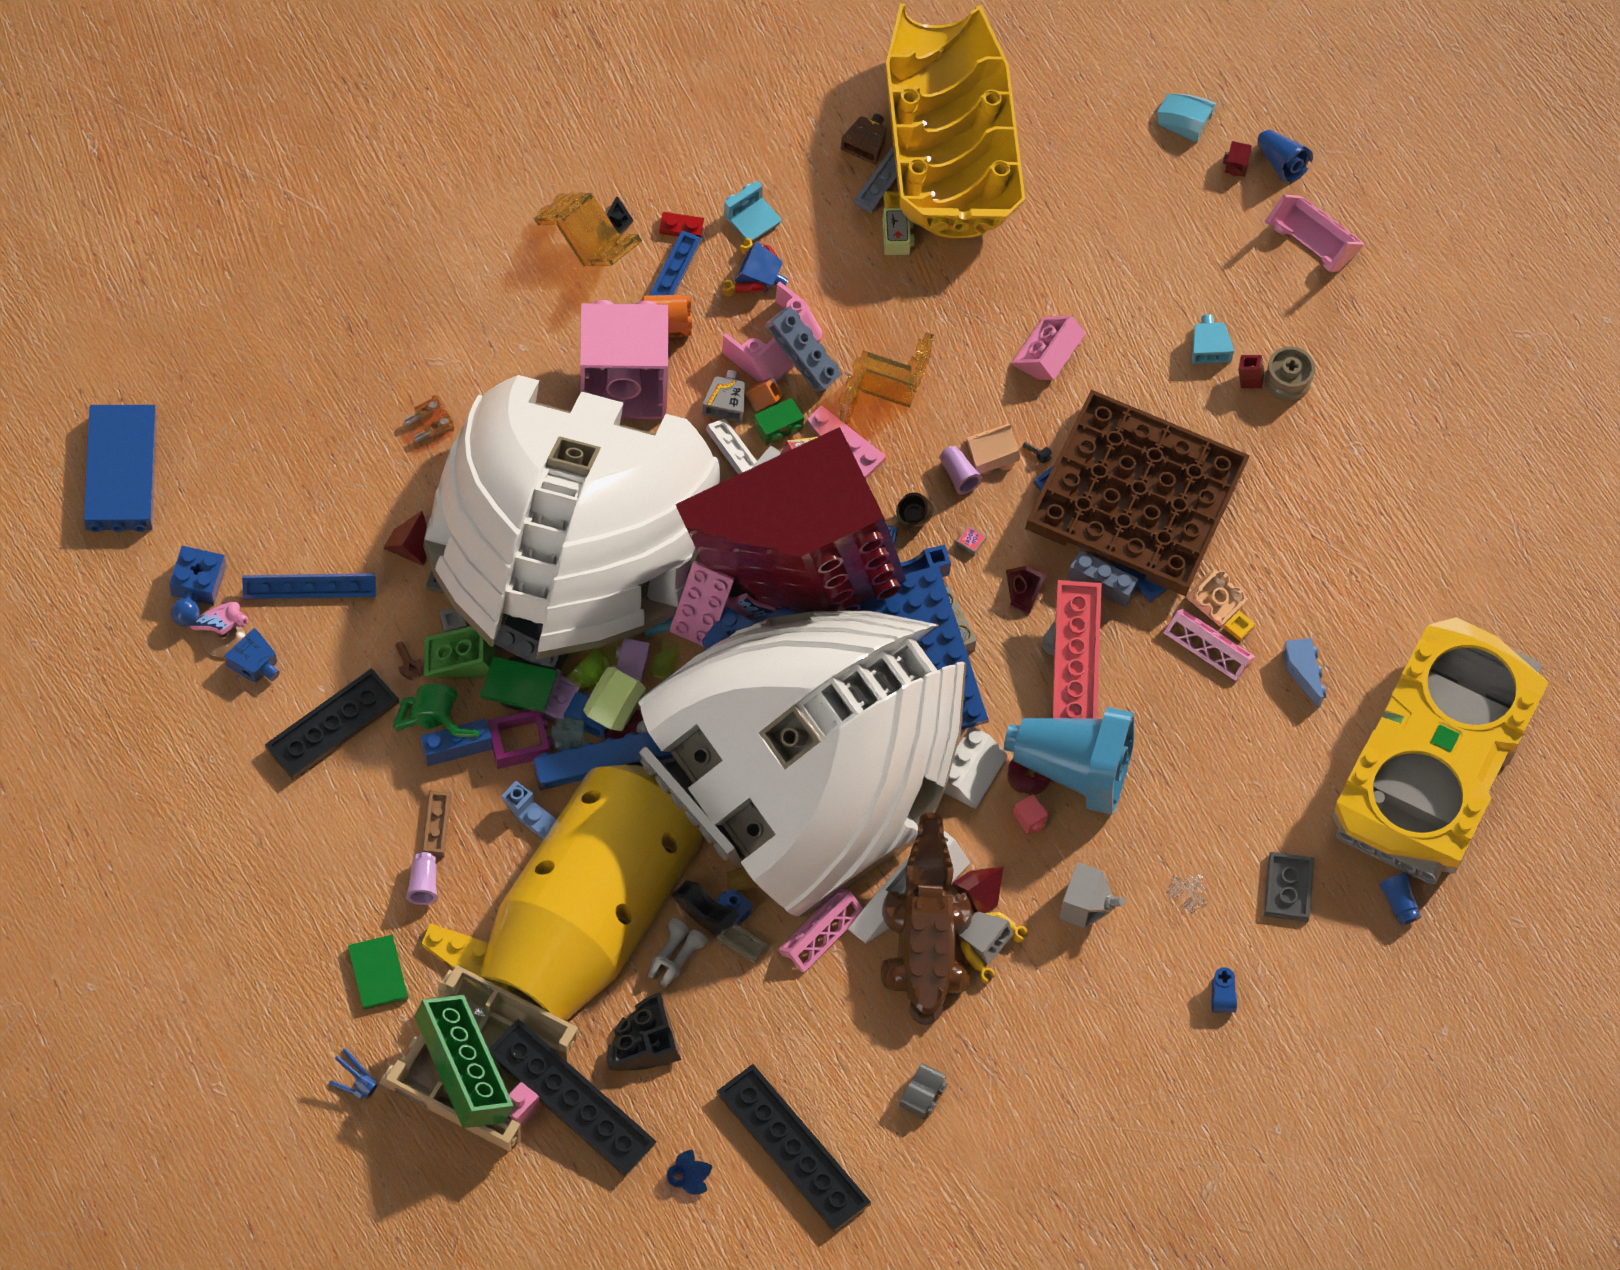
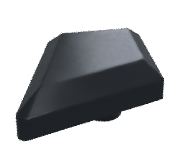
[603,197,633,235]

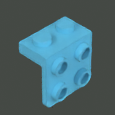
[724,180,781,242]

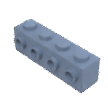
[764,307,842,392]

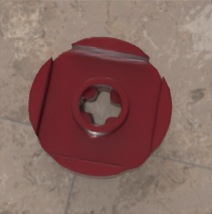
[1007,759,1051,795]

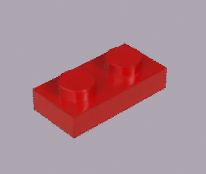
[659,212,704,237]

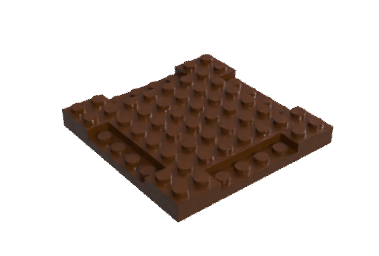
[1025,390,1250,597]

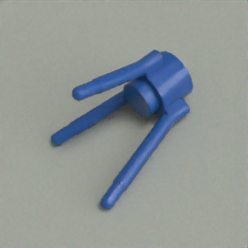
[329,1048,378,1099]

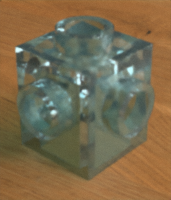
[551,717,585,750]

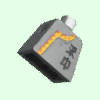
[702,370,745,422]

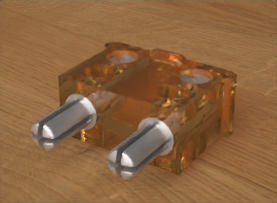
[404,395,455,443]

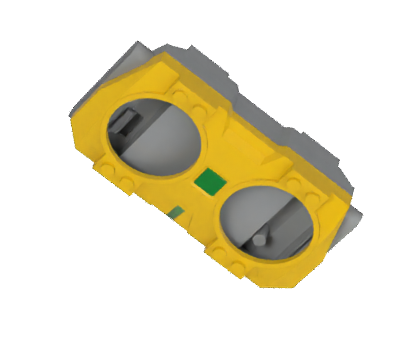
[1332,617,1549,884]

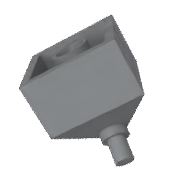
[1059,862,1125,928]

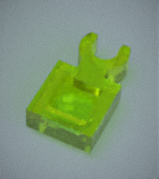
[650,640,678,679]

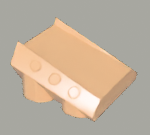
[966,424,1020,475]
[1186,569,1248,627]

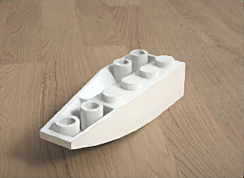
[848,831,971,944]

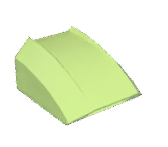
[583,667,646,731]

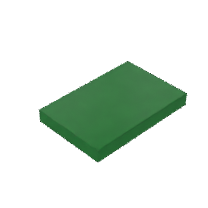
[480,657,558,712]
[348,935,408,1010]

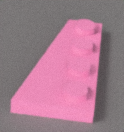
[807,405,886,479]

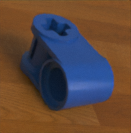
[1211,967,1237,1013]

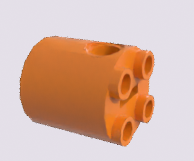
[641,295,692,338]

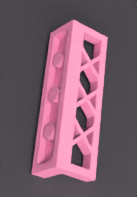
[1164,609,1255,681]
[778,889,863,972]

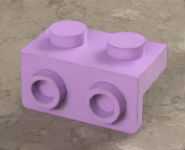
[540,669,582,724]

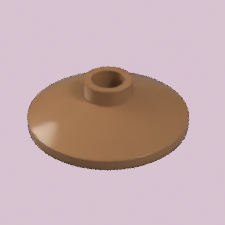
[201,626,246,659]

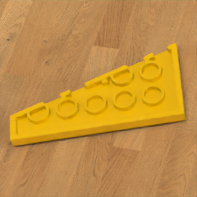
[422,923,543,1009]

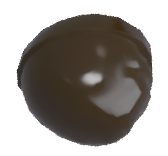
[896,492,934,528]

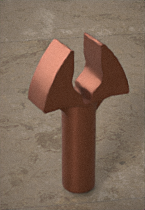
[395,641,422,681]

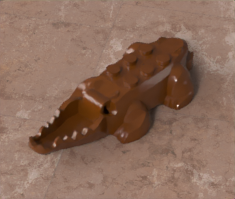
[881,812,972,1025]

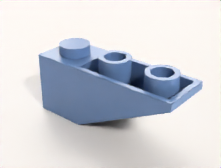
[1283,638,1326,707]

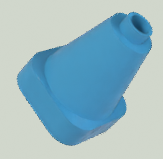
[1004,707,1135,815]

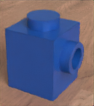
[717,887,753,925]

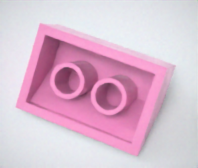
[1011,316,1086,380]

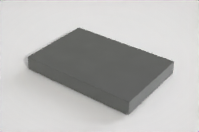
[1263,852,1314,922]

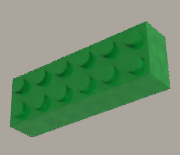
[414,995,513,1128]

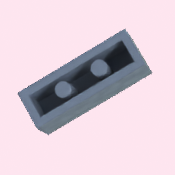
[1068,550,1138,608]

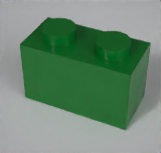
[753,398,804,445]

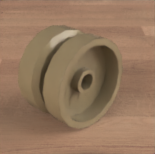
[1265,347,1315,401]

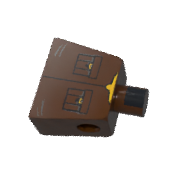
[841,113,887,165]

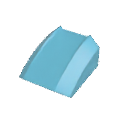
[1157,94,1217,143]

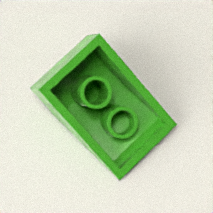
[424,626,496,678]

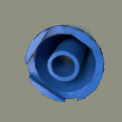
[1257,129,1313,183]

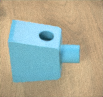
[1191,314,1234,364]

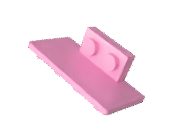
[670,561,734,646]

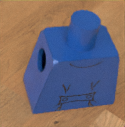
[224,628,280,682]

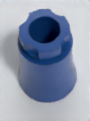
[1379,873,1421,925]

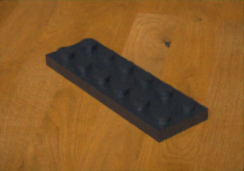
[265,668,400,779]

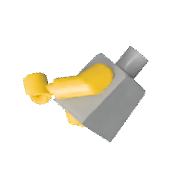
[959,912,1027,984]

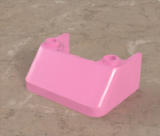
[1265,194,1364,273]
[722,282,822,383]

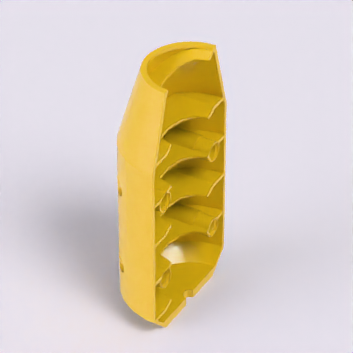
[885,4,1025,238]
[477,764,702,1021]

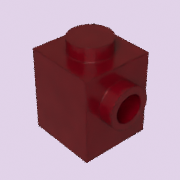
[1222,141,1252,177]
[1238,355,1265,389]

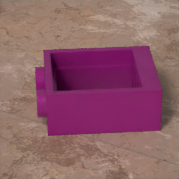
[487,710,553,769]

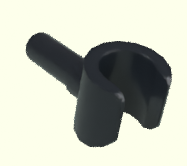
[1023,442,1052,463]

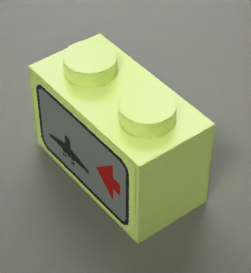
[882,208,914,255]

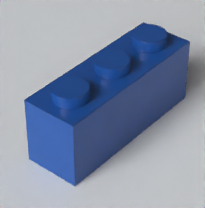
[420,719,492,767]

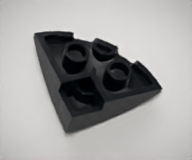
[607,992,682,1071]

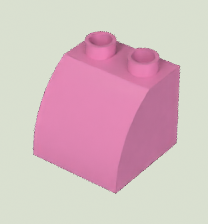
[580,300,668,419]

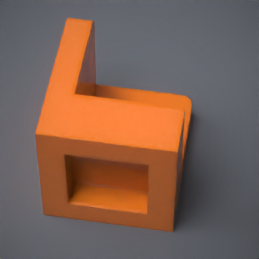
[745,377,783,411]

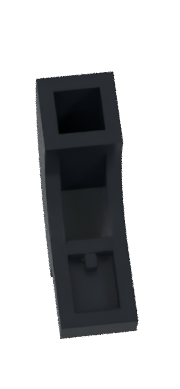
[672,880,740,934]

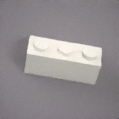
[944,727,1008,809]

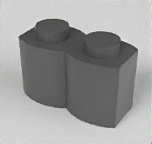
[899,1063,948,1119]

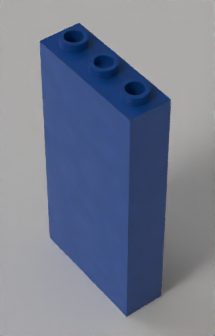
[84,405,157,532]

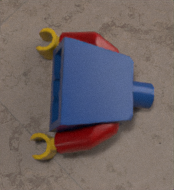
[722,238,788,296]

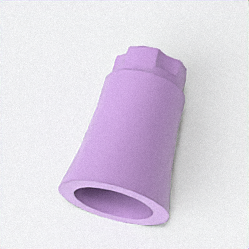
[939,446,983,495]
[406,852,438,905]

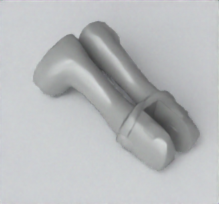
[647,918,708,988]

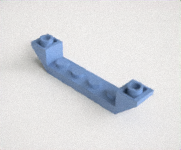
[501,781,557,839]

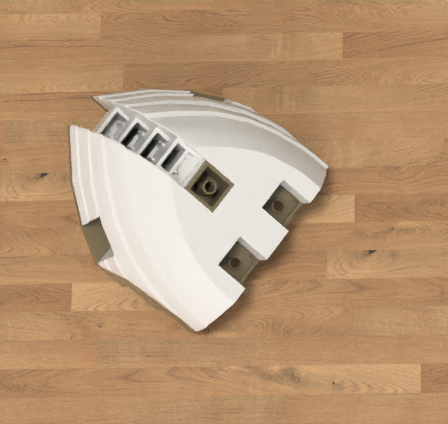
[423,375,720,659]
[638,611,966,917]

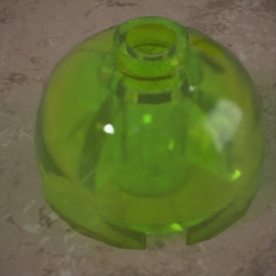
[567,648,610,690]

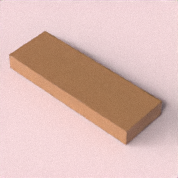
[422,791,452,857]

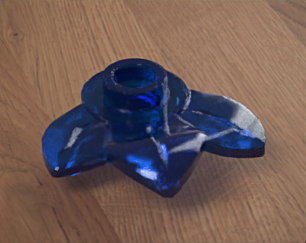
[667,1150,712,1195]

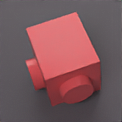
[1013,794,1048,835]

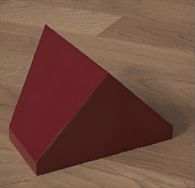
[384,510,427,566]
[1006,565,1047,614]
[952,866,1004,913]

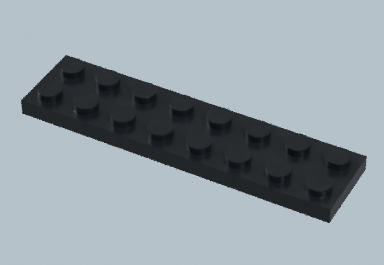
[488,1018,657,1177]
[717,1064,871,1233]

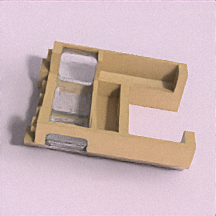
[379,965,578,1151]

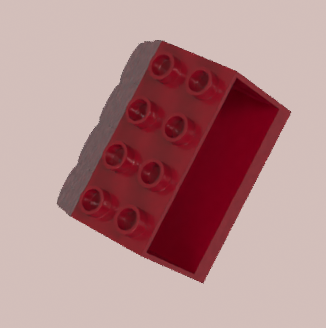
[675,427,907,613]

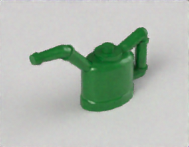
[393,683,480,738]

